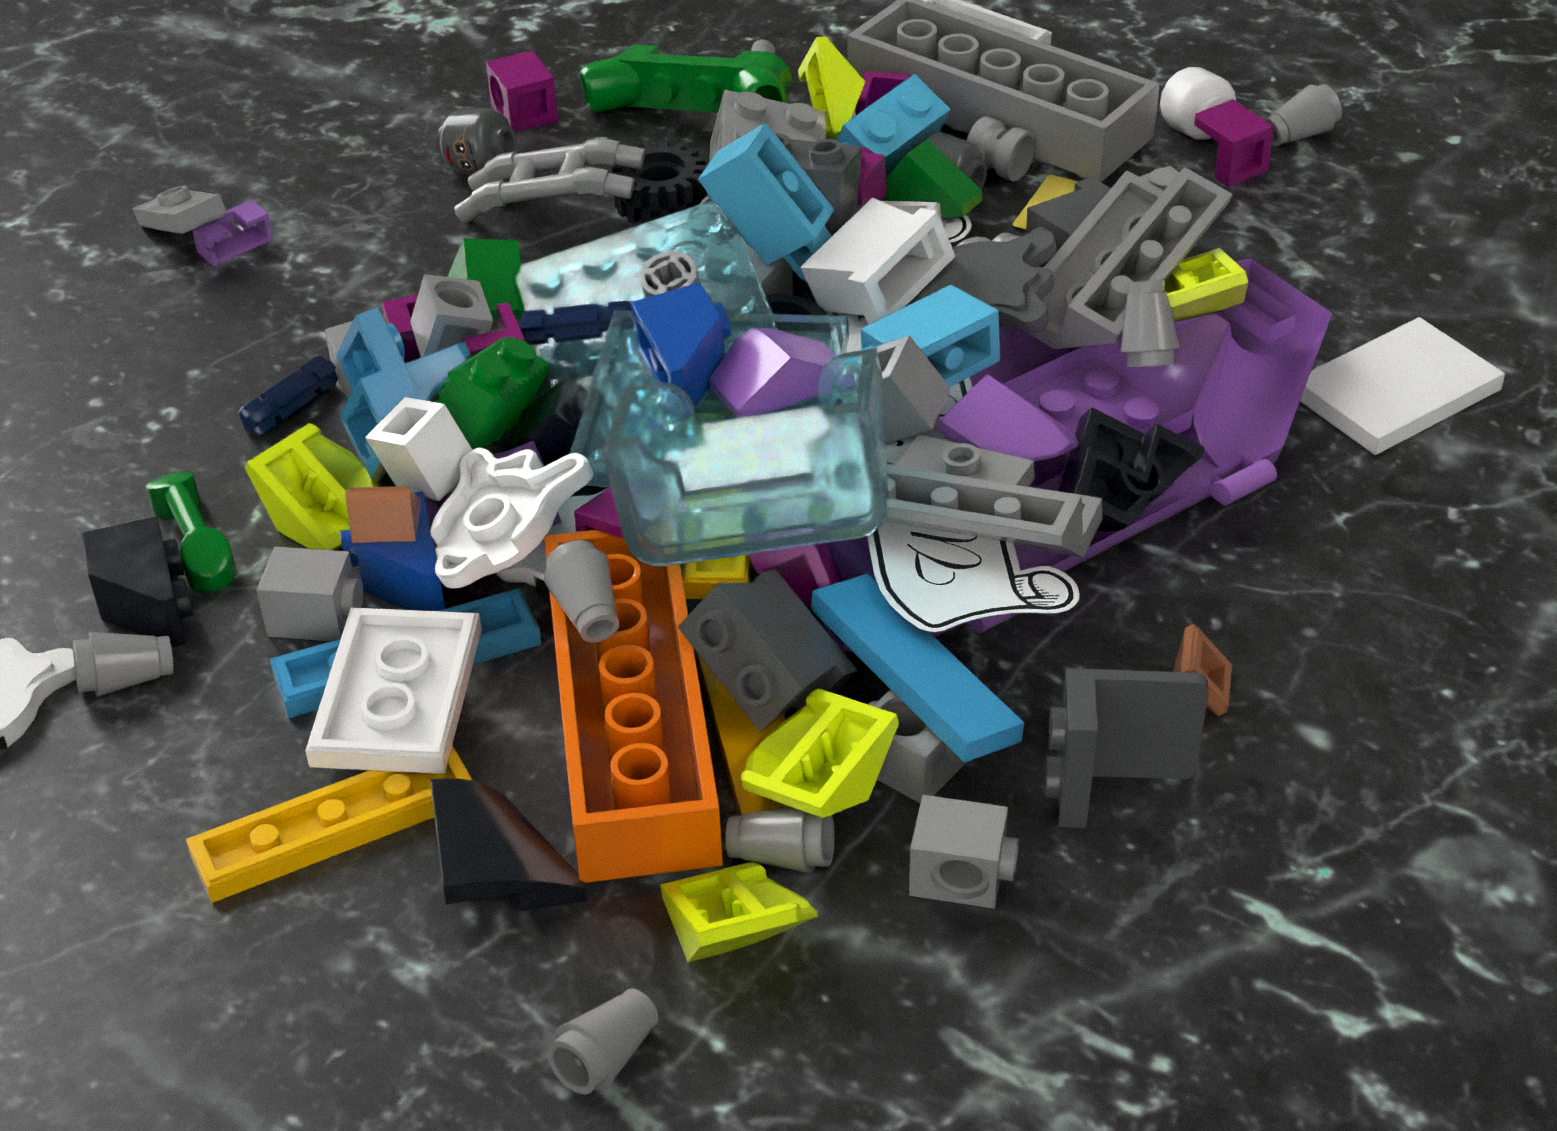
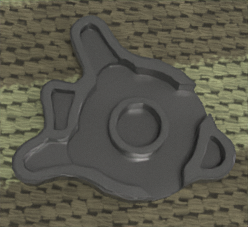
[905,230,1057,333]

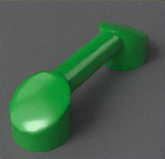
[146,471,237,592]

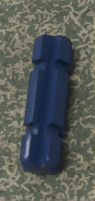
[520,300,635,345]
[238,356,338,437]

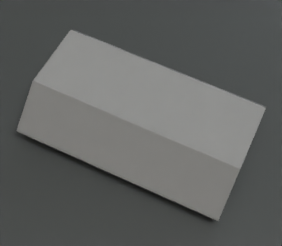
[1028,167,1233,349]
[810,456,1102,558]

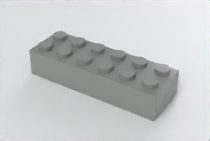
[847,0,1160,182]

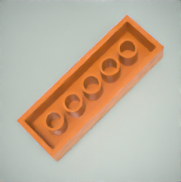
[544,521,723,883]

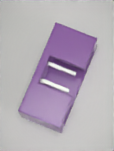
[192,200,273,266]

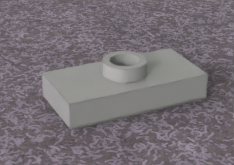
[133,186,227,234]
[894,434,1035,487]

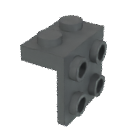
[1044,668,1209,828]

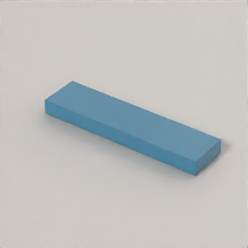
[811,573,1025,763]
[270,588,542,718]

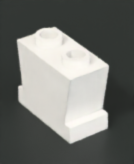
[800,197,955,324]

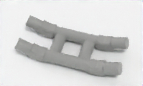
[455,138,645,223]

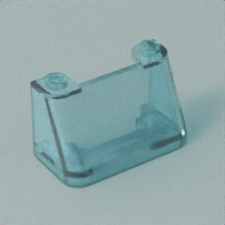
[602,348,888,566]

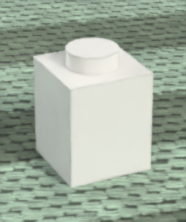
[365,397,472,501]

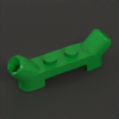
[580,45,792,113]

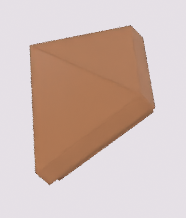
[1173,624,1232,716]

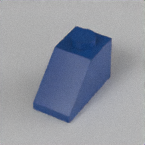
[631,282,731,420]
[340,491,445,611]

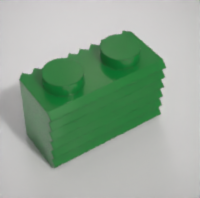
[434,337,550,450]

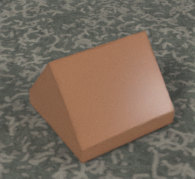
[346,486,421,543]

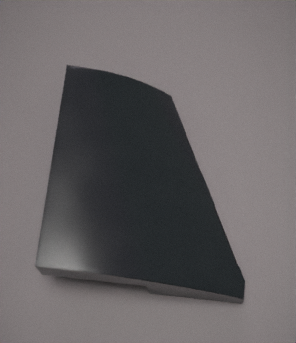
[1059,407,1205,532]
[430,778,587,911]

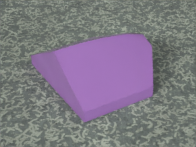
[709,328,856,422]
[936,374,1079,461]

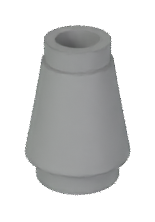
[1264,84,1342,147]
[1120,280,1180,367]
[544,540,620,642]
[72,632,173,697]
[725,806,835,874]
[547,989,658,1094]

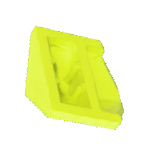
[798,37,865,140]
[1165,248,1248,322]
[245,423,379,551]
[741,688,899,818]
[660,862,818,962]

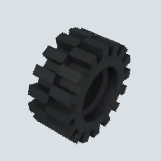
[612,141,706,228]

